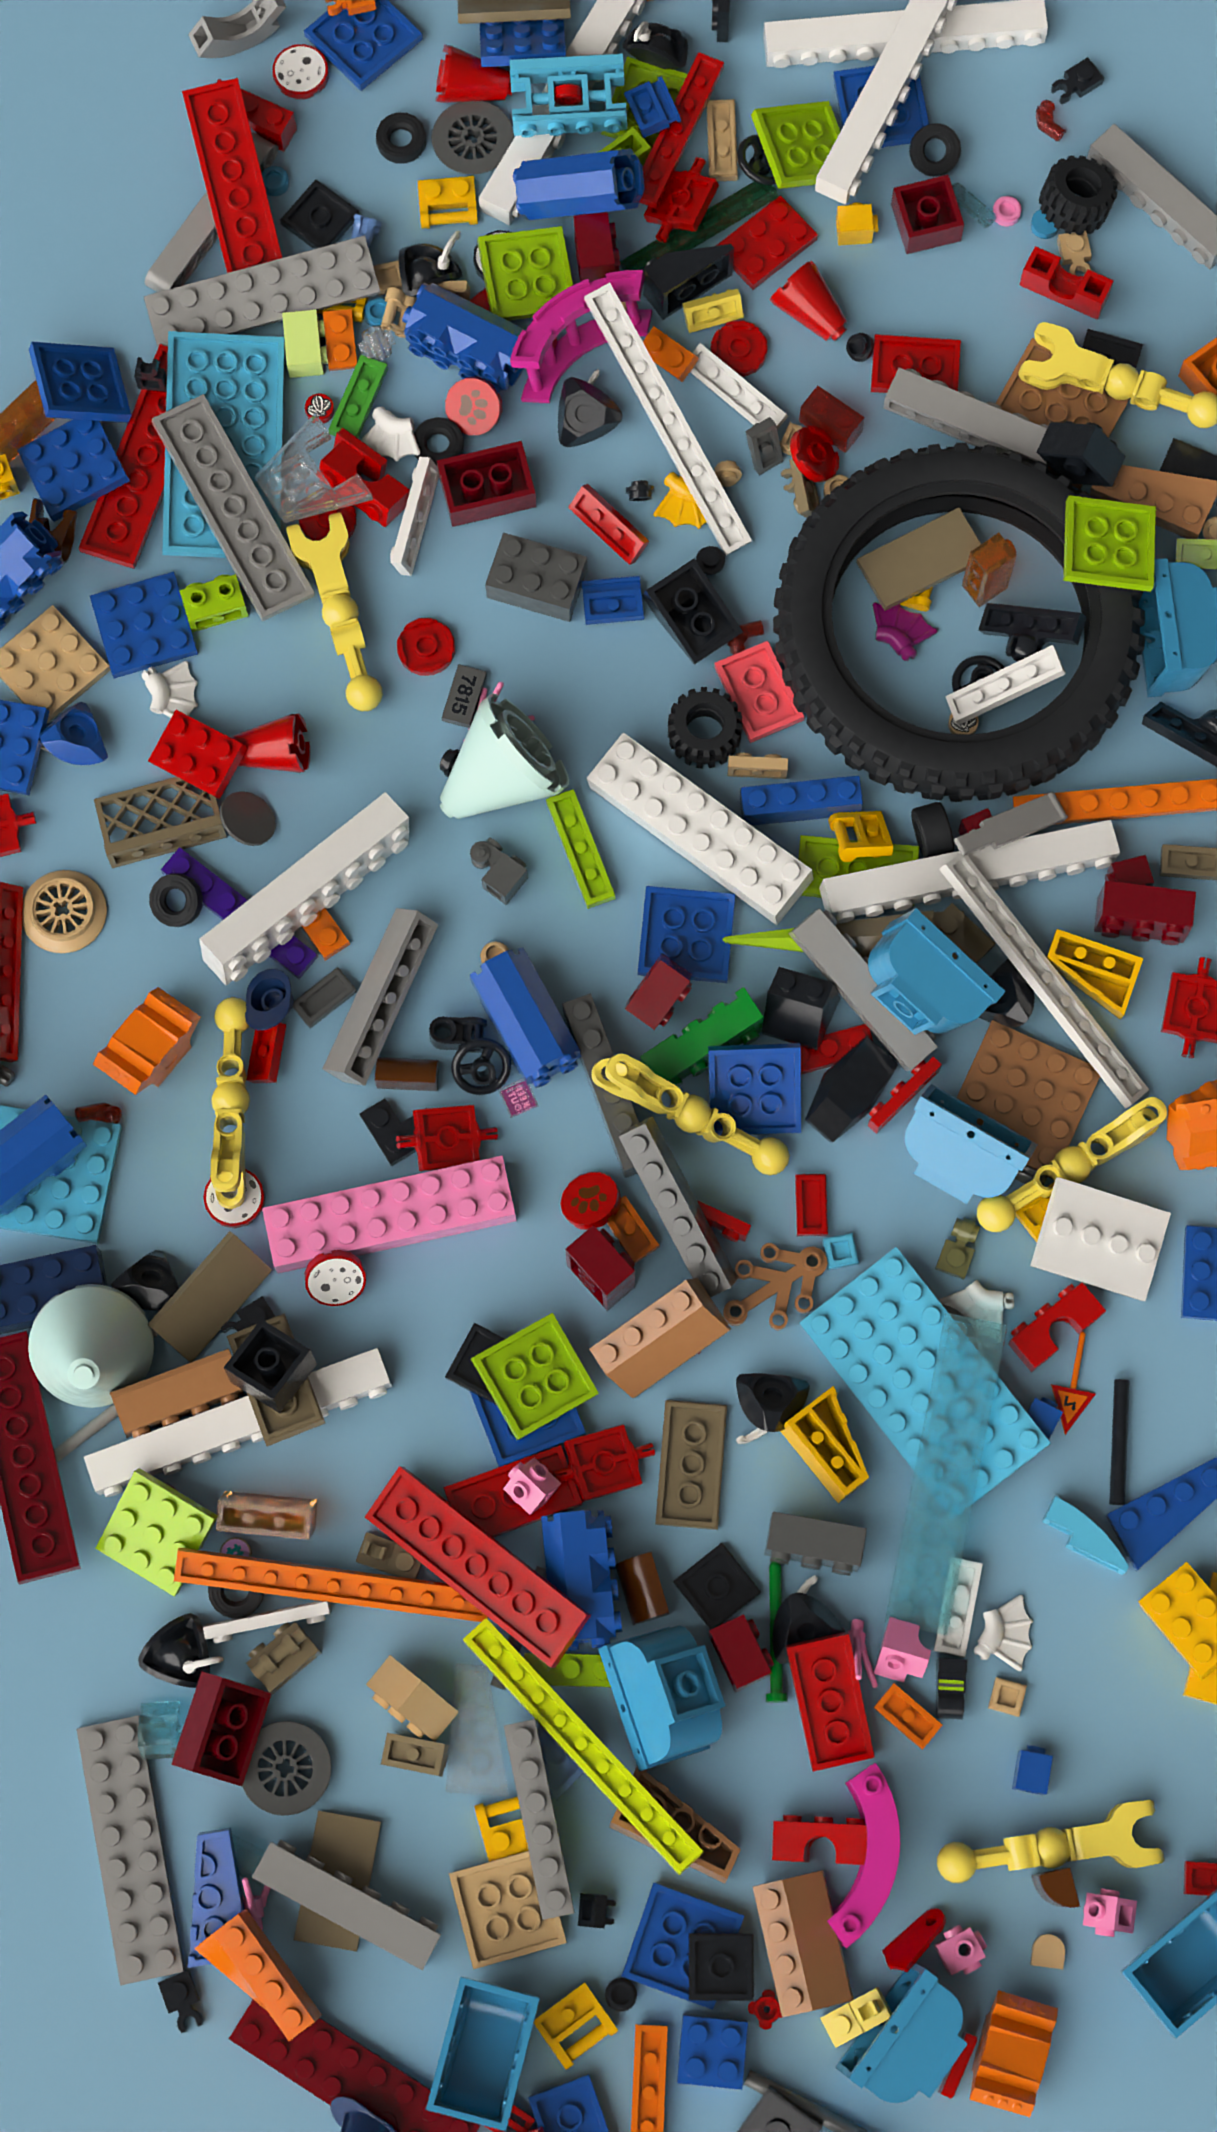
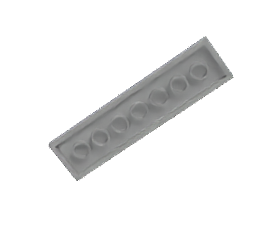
[143,235,381,347]
[152,394,315,622]
[76,1715,185,1986]

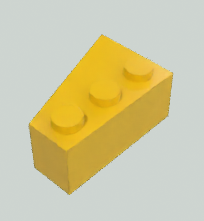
[1046,929,1143,1020]
[781,1386,869,1504]

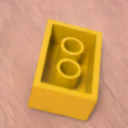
[1138,1562,1217,1680]

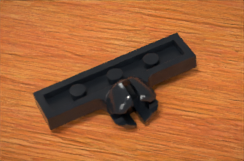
[978,603,1087,661]
[1142,702,1217,767]

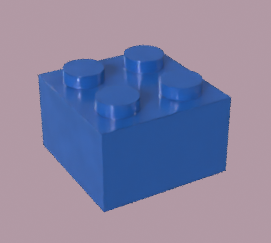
[677,2014,748,2090]

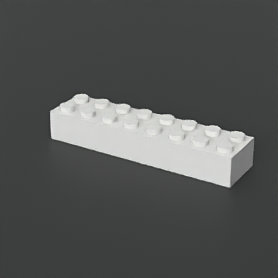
[587,732,814,925]
[199,792,409,986]

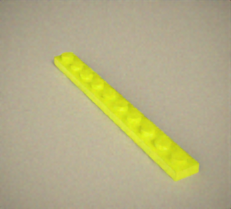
[463,1618,703,1876]

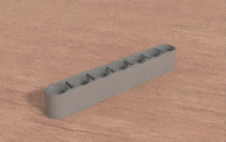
[145,132,278,292]

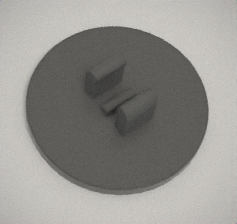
[220,791,276,846]

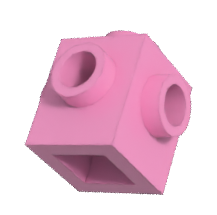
[503,1458,561,1515]
[1083,1888,1137,1937]
[934,1924,987,1975]

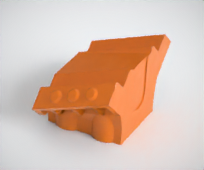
[93,987,201,1095]
[1166,1079,1217,1170]
[969,1990,1058,2117]

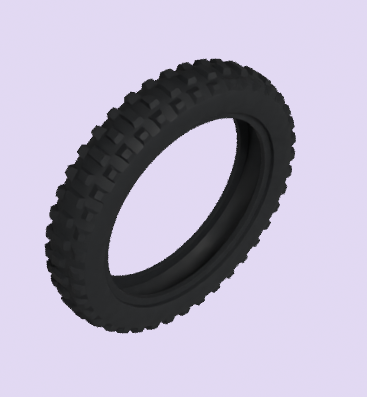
[773,443,1146,802]

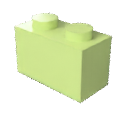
[282,310,328,378]

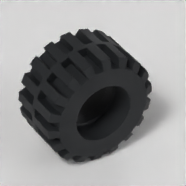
[1039,155,1117,235]
[668,687,742,769]

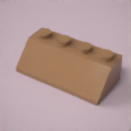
[589,1278,731,1398]
[110,1349,244,1438]
[753,1870,854,2017]

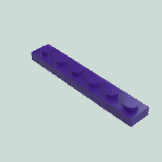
[160,847,318,979]

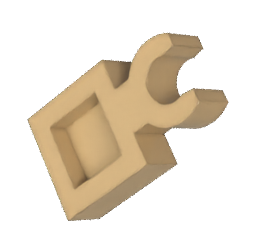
[1057,230,1092,275]

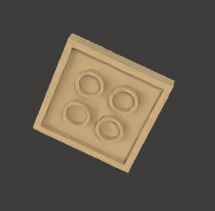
[0,605,111,723]
[449,1851,567,1970]

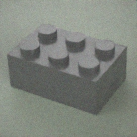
[485,532,587,622]
[764,1512,867,1576]

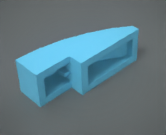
[1042,1496,1129,1575]

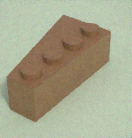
[1089,465,1217,539]
[609,1767,741,1884]

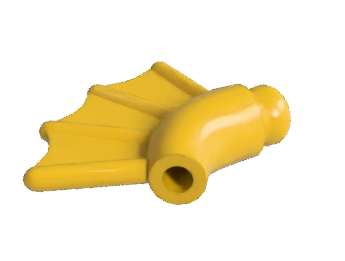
[653,472,707,529]

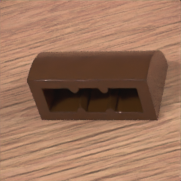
[375,1057,439,1091]
[615,1552,669,1626]
[1031,1868,1080,1908]

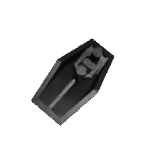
[805,1036,899,1142]

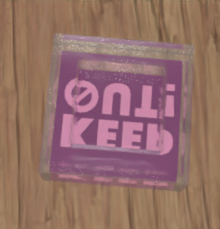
[498,1078,538,1118]

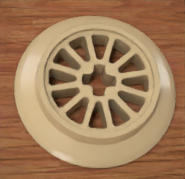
[22,870,107,953]

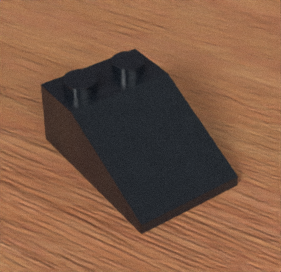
[643,244,734,320]
[642,558,743,665]

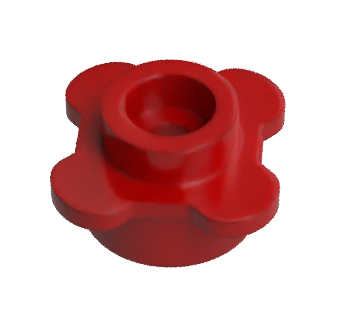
[748,1989,783,2030]

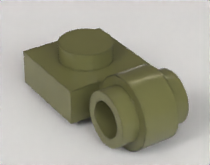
[935,1217,980,1280]

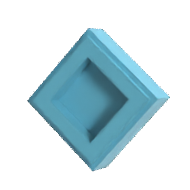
[822,1233,859,1270]

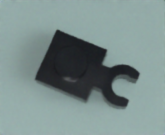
[1051,57,1104,104]
[134,357,167,392]
[221,1296,275,1333]
[158,1970,203,2033]

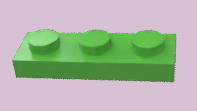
[328,355,388,438]

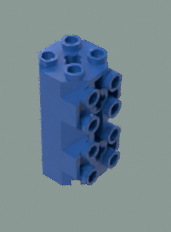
[513,148,645,220]
[402,283,526,393]
[0,511,64,631]
[470,947,581,1088]
[0,1095,87,1215]
[541,1510,622,1651]

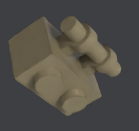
[246,1622,321,1694]

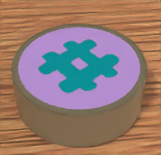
[220,1537,252,1557]

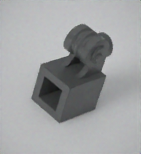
[470,838,528,905]

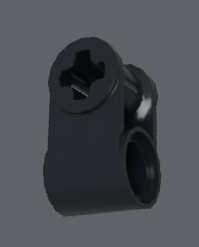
[429,1016,487,1053]

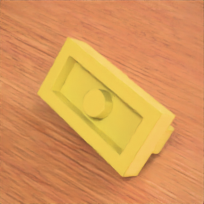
[682,289,744,333]
[820,1987,892,2048]

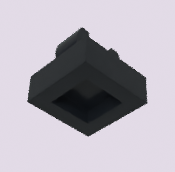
[578,1893,616,1929]

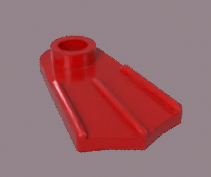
[882,1909,946,1972]

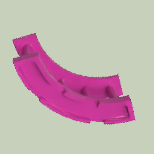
[510,270,652,403]
[827,1762,900,1948]

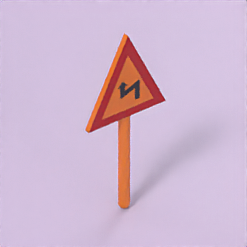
[1051,1332,1095,1435]

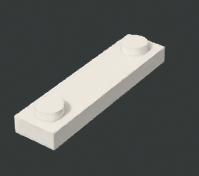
[690,343,788,430]
[390,457,439,576]
[945,645,1066,725]
[203,1601,331,1643]

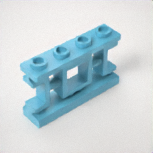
[509,54,627,138]

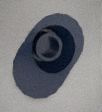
[245,969,294,1031]
[330,2096,397,2132]

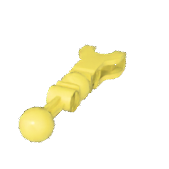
[1018,322,1217,429]
[286,512,383,711]
[210,997,250,1209]
[592,1054,790,1176]
[977,1097,1167,1232]
[937,1800,1165,1883]

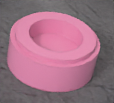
[992,196,1021,227]

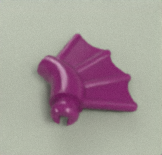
[872,602,937,661]

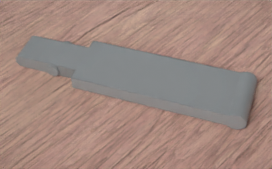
[954,792,1068,856]

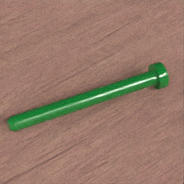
[766,1562,788,1703]

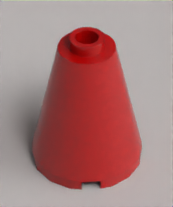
[435,44,512,103]
[770,260,848,342]
[230,713,310,773]

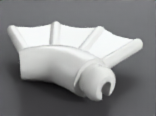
[361,406,420,461]
[141,661,198,718]
[939,1280,1014,1343]
[974,1595,1033,1671]

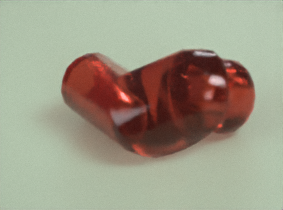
[1035,100,1066,142]
[727,620,764,655]
[75,1102,122,1124]

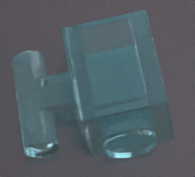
[138,1701,184,1760]

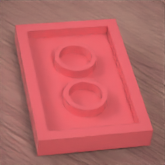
[714,641,804,743]

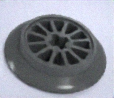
[432,101,514,174]
[242,1721,331,1816]

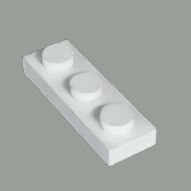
[933,1557,982,1658]

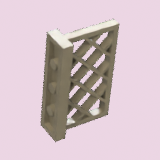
[94,777,227,868]

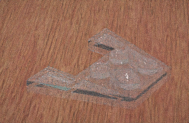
[254,413,373,523]

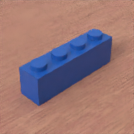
[740,775,863,826]

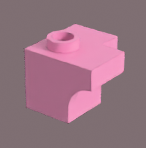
[873,1617,931,1683]

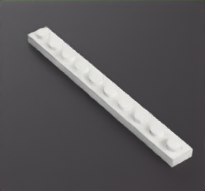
[584,283,752,556]
[939,853,1149,1109]

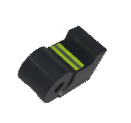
[936,1658,967,1720]

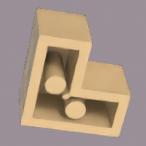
[366,1655,459,1742]

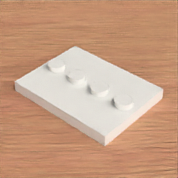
[1030,1177,1171,1302]

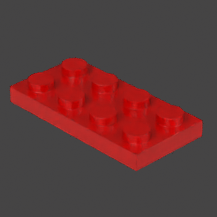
[443,1445,582,1537]
[785,1632,875,1772]

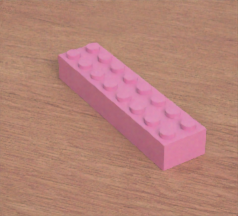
[262,1155,517,1274]

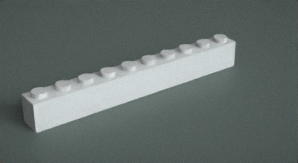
[479,0,646,226]
[763,0,1048,68]
[815,0,958,205]
[819,820,1120,923]
[84,1348,392,1497]

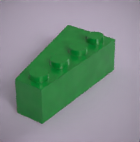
[640,987,763,1087]

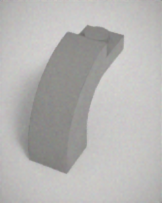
[188,0,286,58]

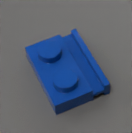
[624,76,681,138]
[582,576,644,625]

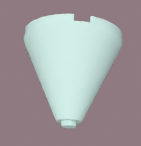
[440,693,569,819]
[28,1284,154,1408]

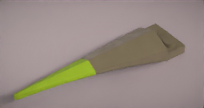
[722,910,964,960]

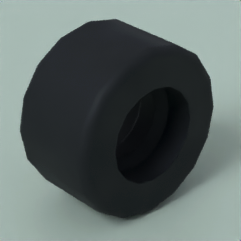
[911,802,954,858]

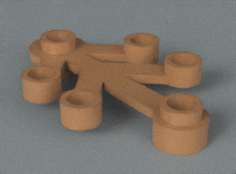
[723,1243,827,1330]

